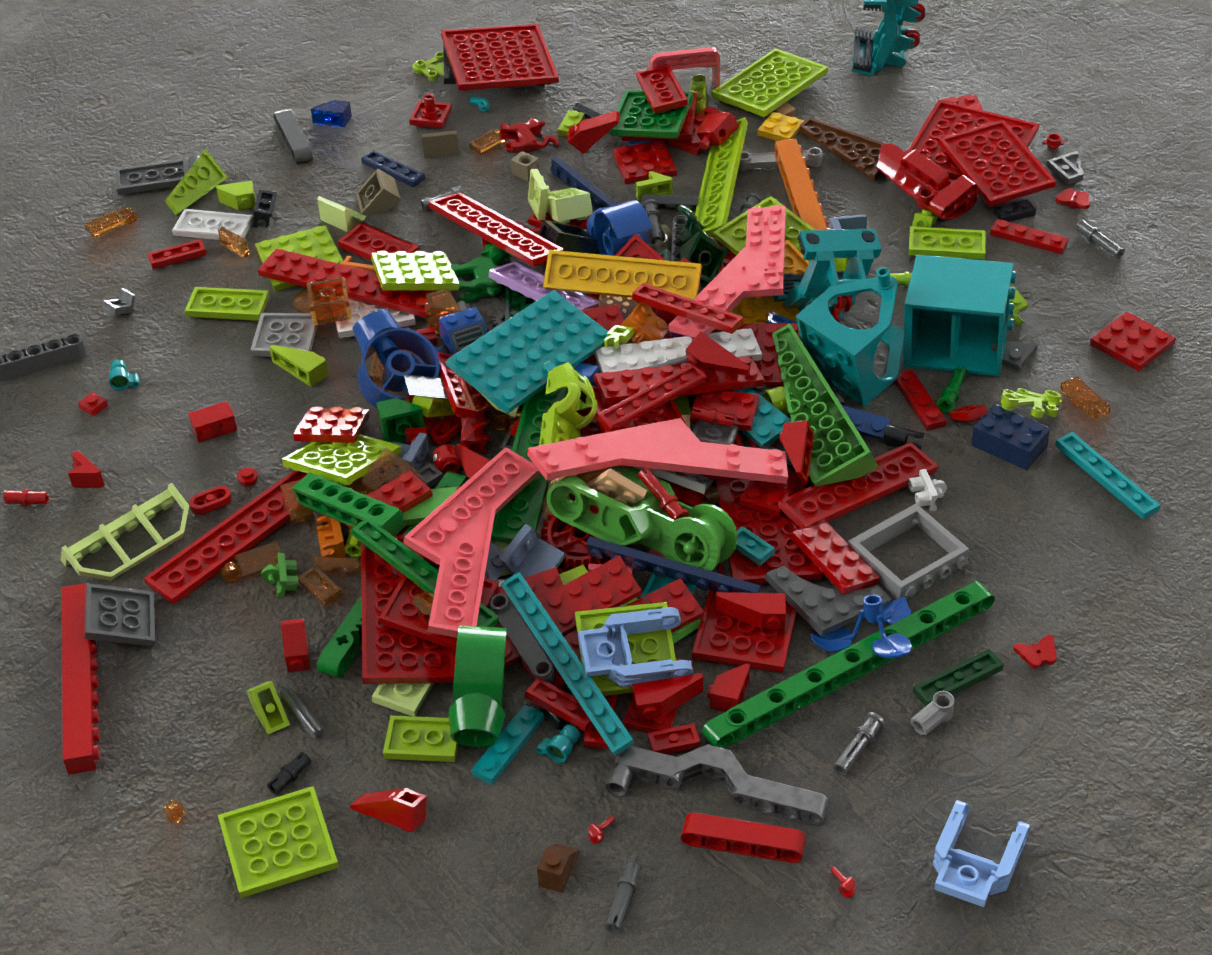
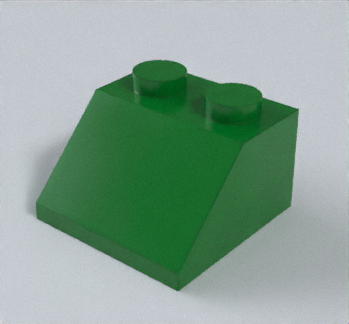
[376,398,424,444]

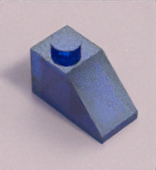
[311,100,352,127]

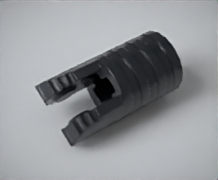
[884,425,925,450]

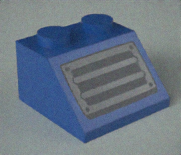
[439,307,488,355]

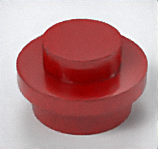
[237,467,258,487]

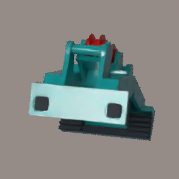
[852,0,925,76]
[774,228,882,324]

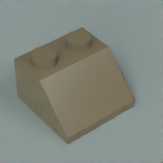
[356,168,400,215]

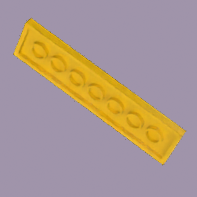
[543,250,702,300]

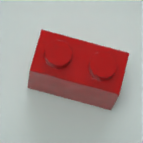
[188,401,237,443]

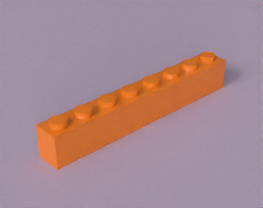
[775,139,828,230]

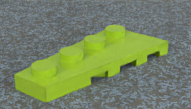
[165,149,228,215]

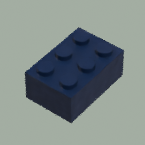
[971,404,1050,470]

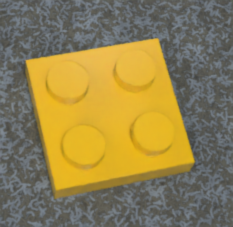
[757,112,804,141]

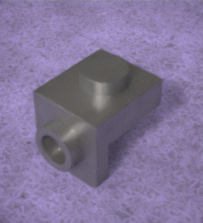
[102,288,135,316]

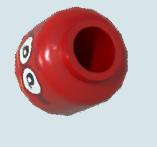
[432,444,462,475]

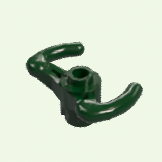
[677,205,718,245]

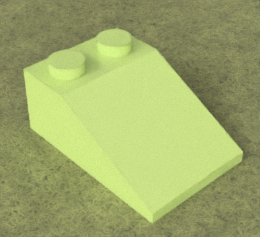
[547,188,593,224]

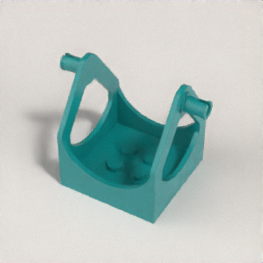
[796,267,904,407]

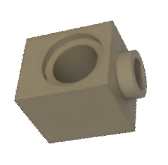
[511,151,539,181]

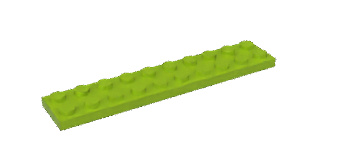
[695,117,748,236]

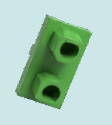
[261,553,298,597]

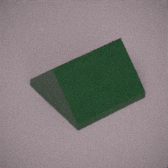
[680,232,728,284]

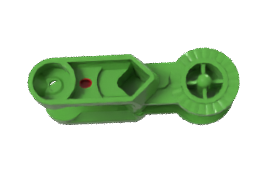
[547,466,738,571]

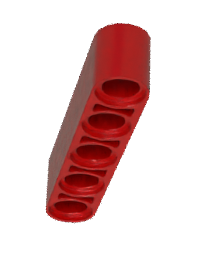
[680,813,806,863]

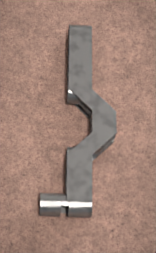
[605,745,829,826]

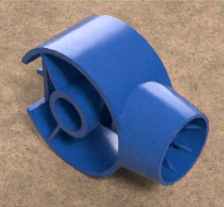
[587,200,653,256]
[352,309,440,409]

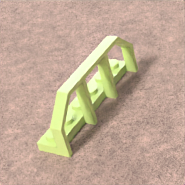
[61,483,189,581]

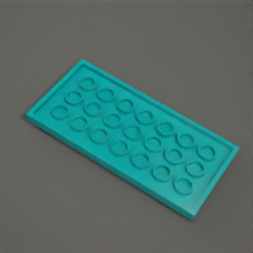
[446,290,609,414]

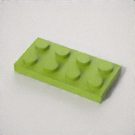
[908,226,986,260]
[185,287,269,321]

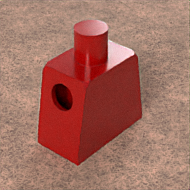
[696,113,739,150]

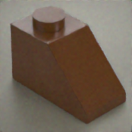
[537,844,580,893]

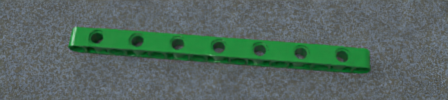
[702,581,995,749]

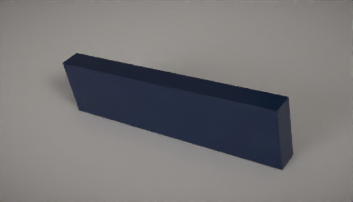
[361,150,425,188]

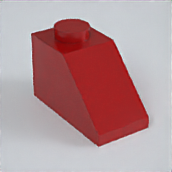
[281,619,311,672]
[707,664,750,712]

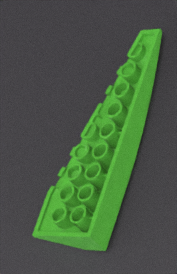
[772,323,878,487]

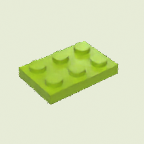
[383,715,458,762]

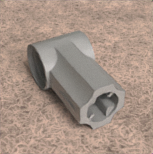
[911,691,954,735]

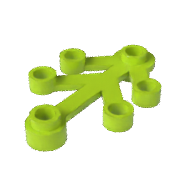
[412,52,444,81]
[1001,388,1062,418]

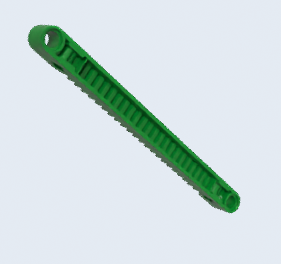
[317,471,469,678]

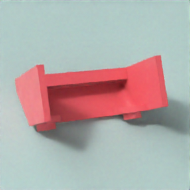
[648,47,720,88]

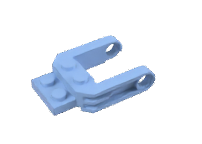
[578,607,693,687]
[933,800,1030,907]

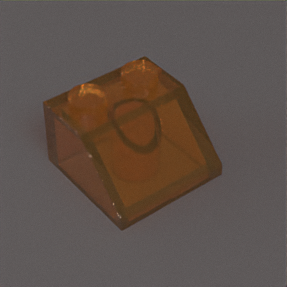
[424,289,461,337]

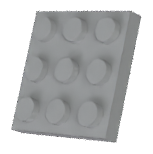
[250,313,319,357]

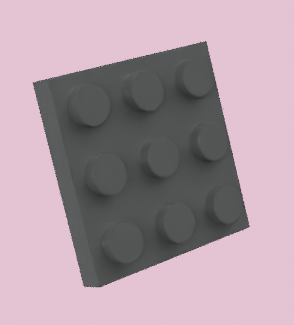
[84,583,155,647]

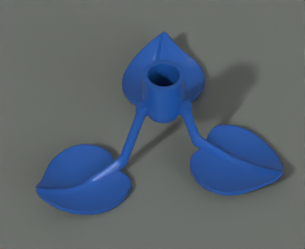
[811,595,911,658]

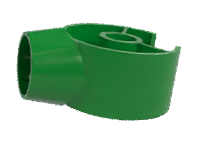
[448,625,507,747]

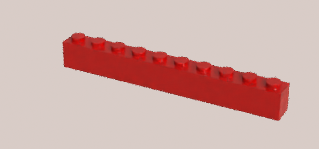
[62,583,101,775]

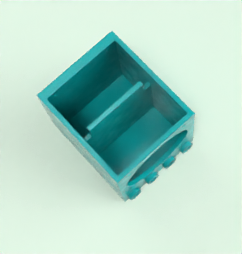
[903,255,1017,376]

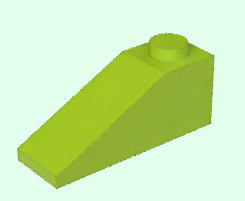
[269,345,329,387]

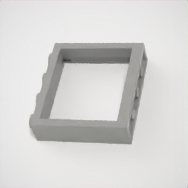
[848,504,969,600]

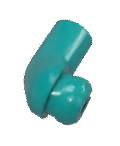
[470,96,490,112]

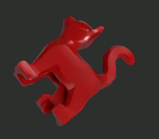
[499,118,559,153]

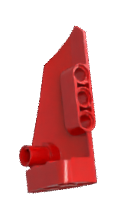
[877,143,978,220]

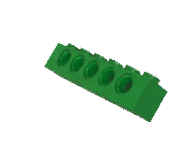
[292,473,405,536]

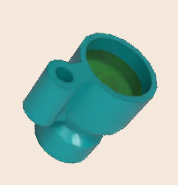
[109,360,139,391]
[536,725,580,763]

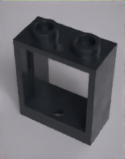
[538,220,597,254]

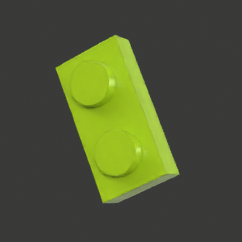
[558,110,585,137]

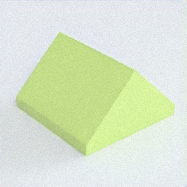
[317,196,366,232]

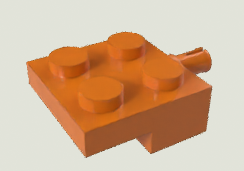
[620,302,669,344]

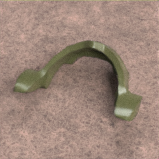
[649,224,672,253]

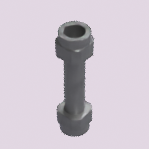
[420,186,464,211]

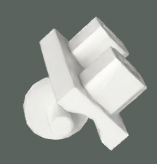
[908,469,947,512]

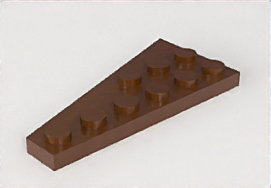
[799,117,886,181]

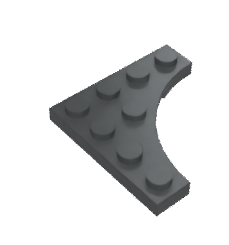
[765,566,892,636]

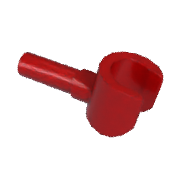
[588,816,615,844]
[830,867,856,898]

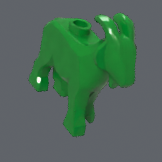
[450,244,513,304]

